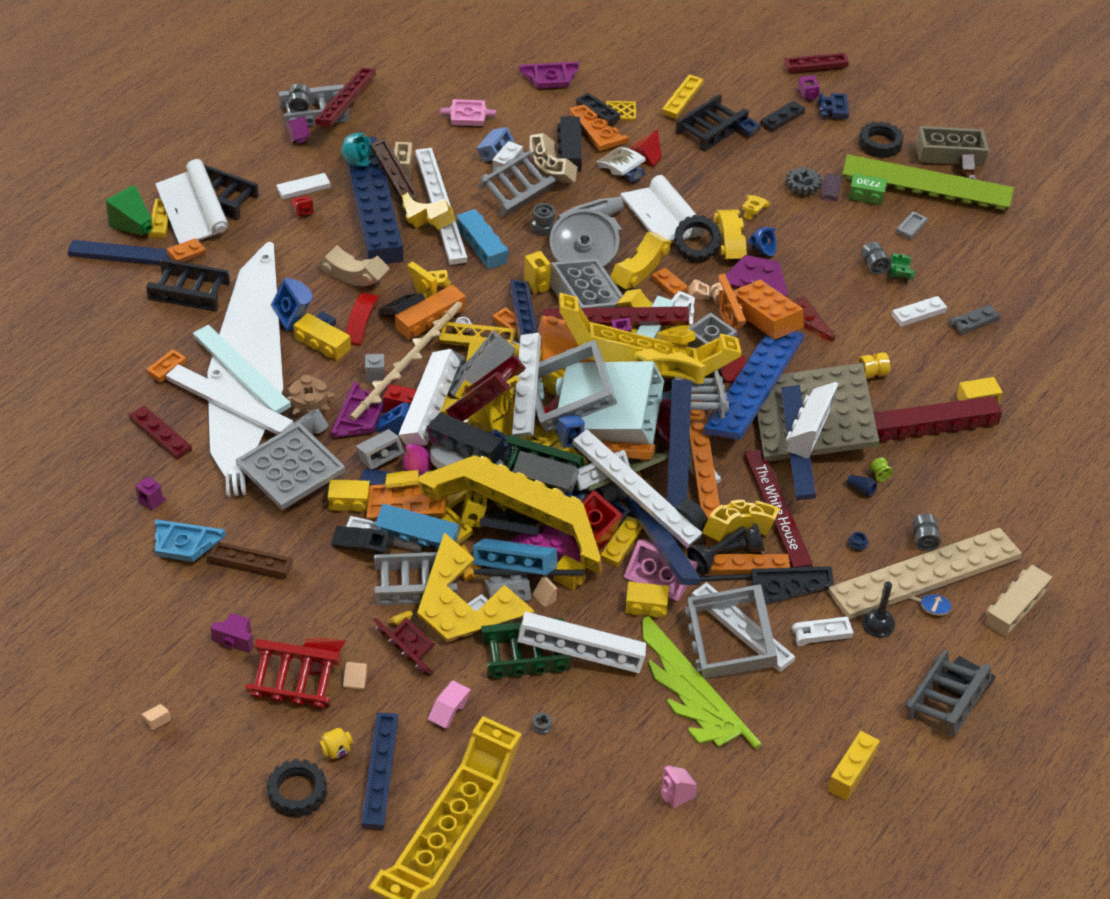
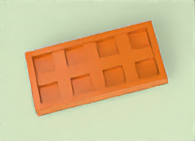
[366,484,447,522]

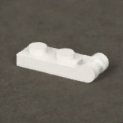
[791,617,853,646]

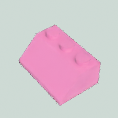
[624,540,699,601]

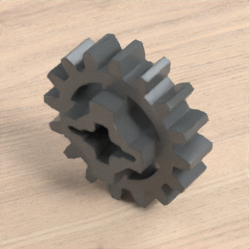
[785,166,822,196]

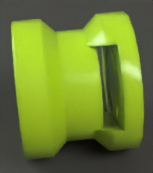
[869,458,893,482]

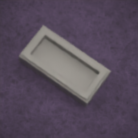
[895,212,928,241]

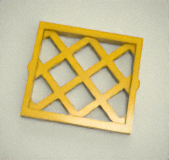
[606,101,636,121]

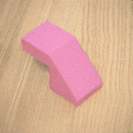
[428,680,472,728]

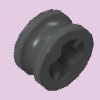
[532,713,552,735]

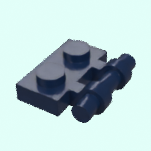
[818,93,849,119]

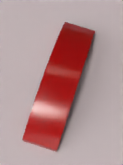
[345,292,380,346]

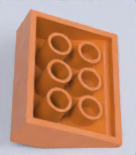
[537,316,596,368]

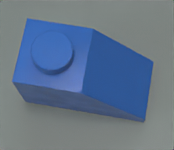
[376,402,410,435]
[556,415,585,449]

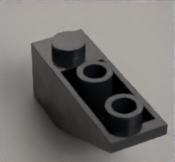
[331,526,394,555]

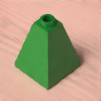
[105,185,153,235]

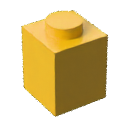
[553,555,586,591]

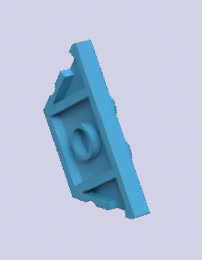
[155,519,226,562]

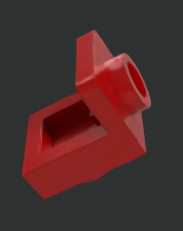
[291,195,314,217]

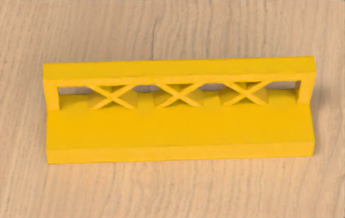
[439,322,515,347]

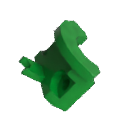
[888,253,914,280]

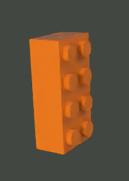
[733,280,804,340]

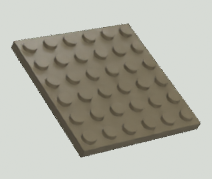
[757,363,879,461]

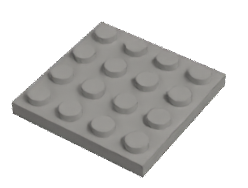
[235,423,346,510]

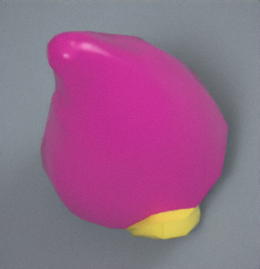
[402,444,434,475]

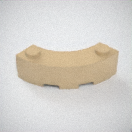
[529,133,578,183]
[318,245,390,286]

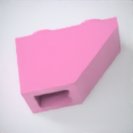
[661,766,697,808]

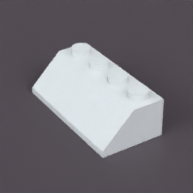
[785,382,839,458]

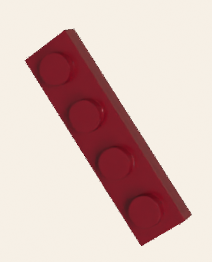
[784,52,849,73]
[129,405,192,460]

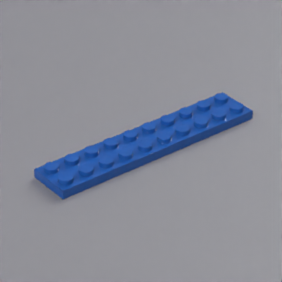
[704,331,804,440]

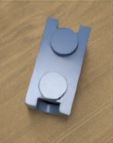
[476,127,514,162]

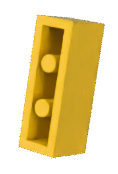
[294,313,351,361]
[828,731,880,801]

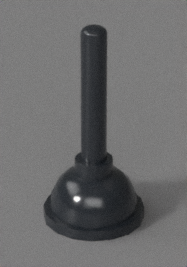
[717,523,765,554]
[687,526,746,575]
[862,581,895,638]

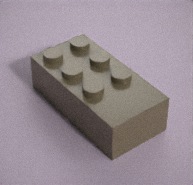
[915,126,989,166]

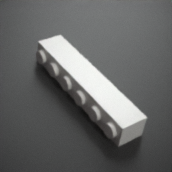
[399,349,460,446]
[518,612,646,673]

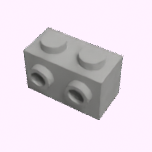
[356,429,404,470]

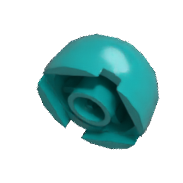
[341,132,372,167]

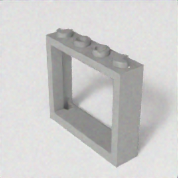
[536,340,617,432]
[685,585,778,679]

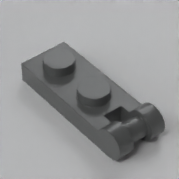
[949,304,1000,335]

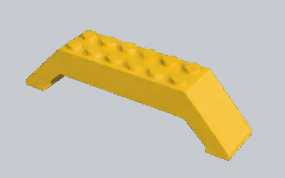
[559,293,742,379]
[417,455,602,574]
[369,716,522,899]

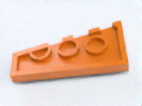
[569,105,629,151]

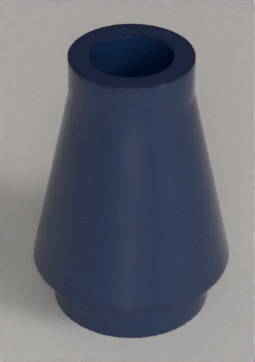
[847,474,877,496]

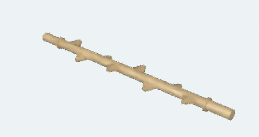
[349,301,462,421]

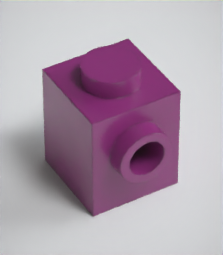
[285,116,311,144]

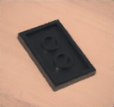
[480,511,547,535]

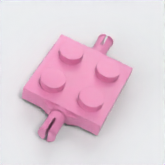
[440,99,496,126]

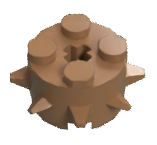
[286,375,335,418]

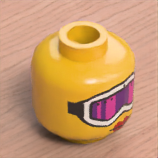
[319,728,353,760]

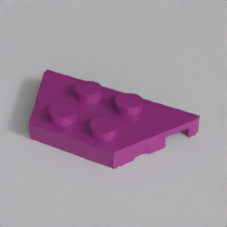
[519,61,580,89]
[726,255,788,298]
[331,382,384,438]

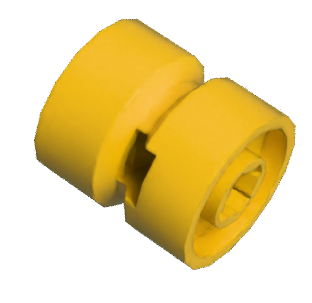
[857,352,890,379]

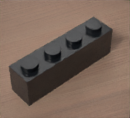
[557,116,582,172]
[426,412,505,464]

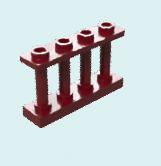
[445,354,526,422]

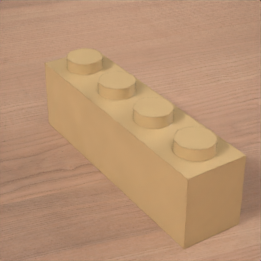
[985,565,1053,637]

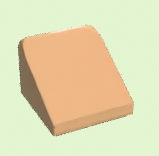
[688,279,710,300]
[533,576,557,607]
[343,662,368,690]
[141,704,171,730]

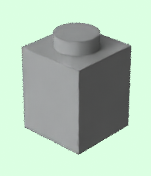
[365,354,385,383]

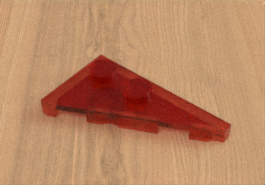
[791,296,835,342]

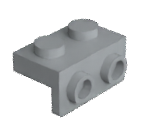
[485,575,531,601]

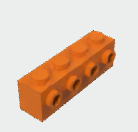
[395,284,466,340]

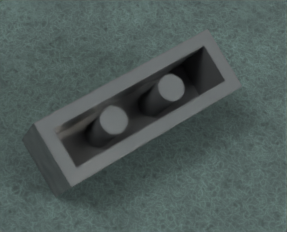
[513,451,579,495]

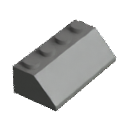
[449,330,516,400]

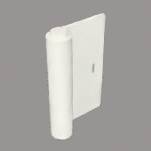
[156,159,228,244]
[620,175,705,242]

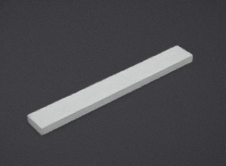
[166,365,294,435]

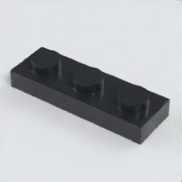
[576,92,620,125]
[760,101,805,133]

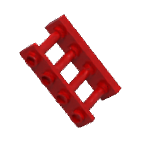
[245,639,342,709]

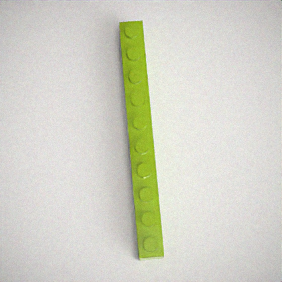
[843,154,1014,211]

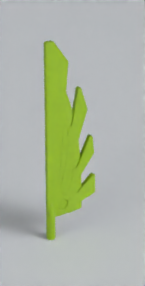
[643,616,762,750]

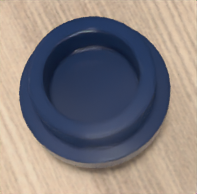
[848,532,868,550]

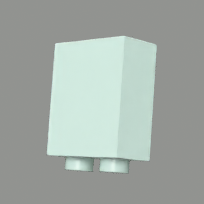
[549,361,664,444]

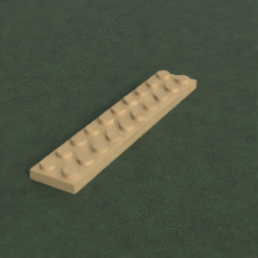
[828,528,1022,620]

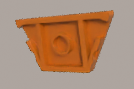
[718,274,746,335]

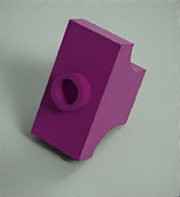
[210,613,253,653]

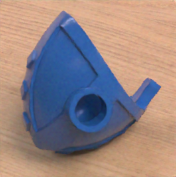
[749,227,776,256]

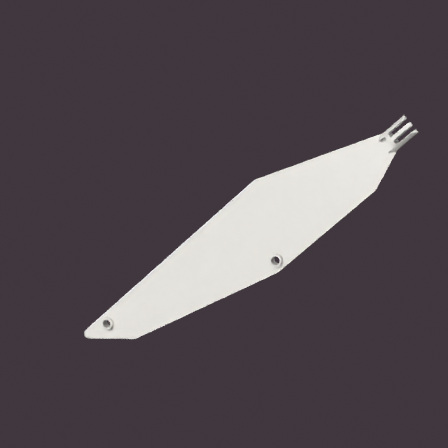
[208,242,283,497]

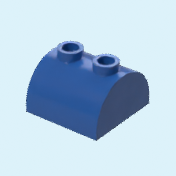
[271,278,313,330]

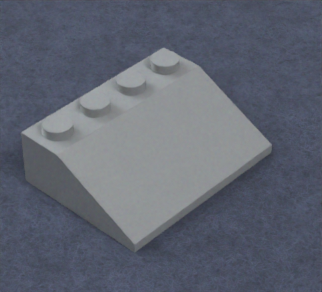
[550,259,623,308]

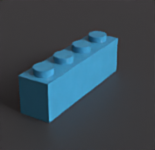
[457,209,509,269]
[375,504,461,550]
[473,538,557,575]

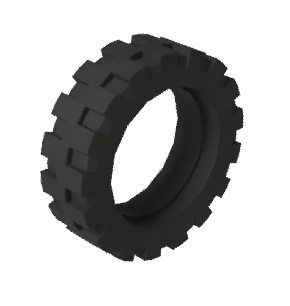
[859,121,904,158]
[674,215,721,262]
[267,759,327,818]

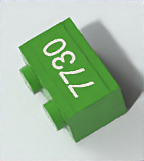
[849,174,887,205]

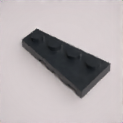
[751,566,834,608]

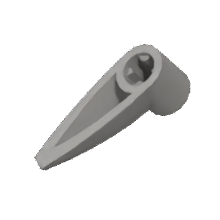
[293,409,329,435]

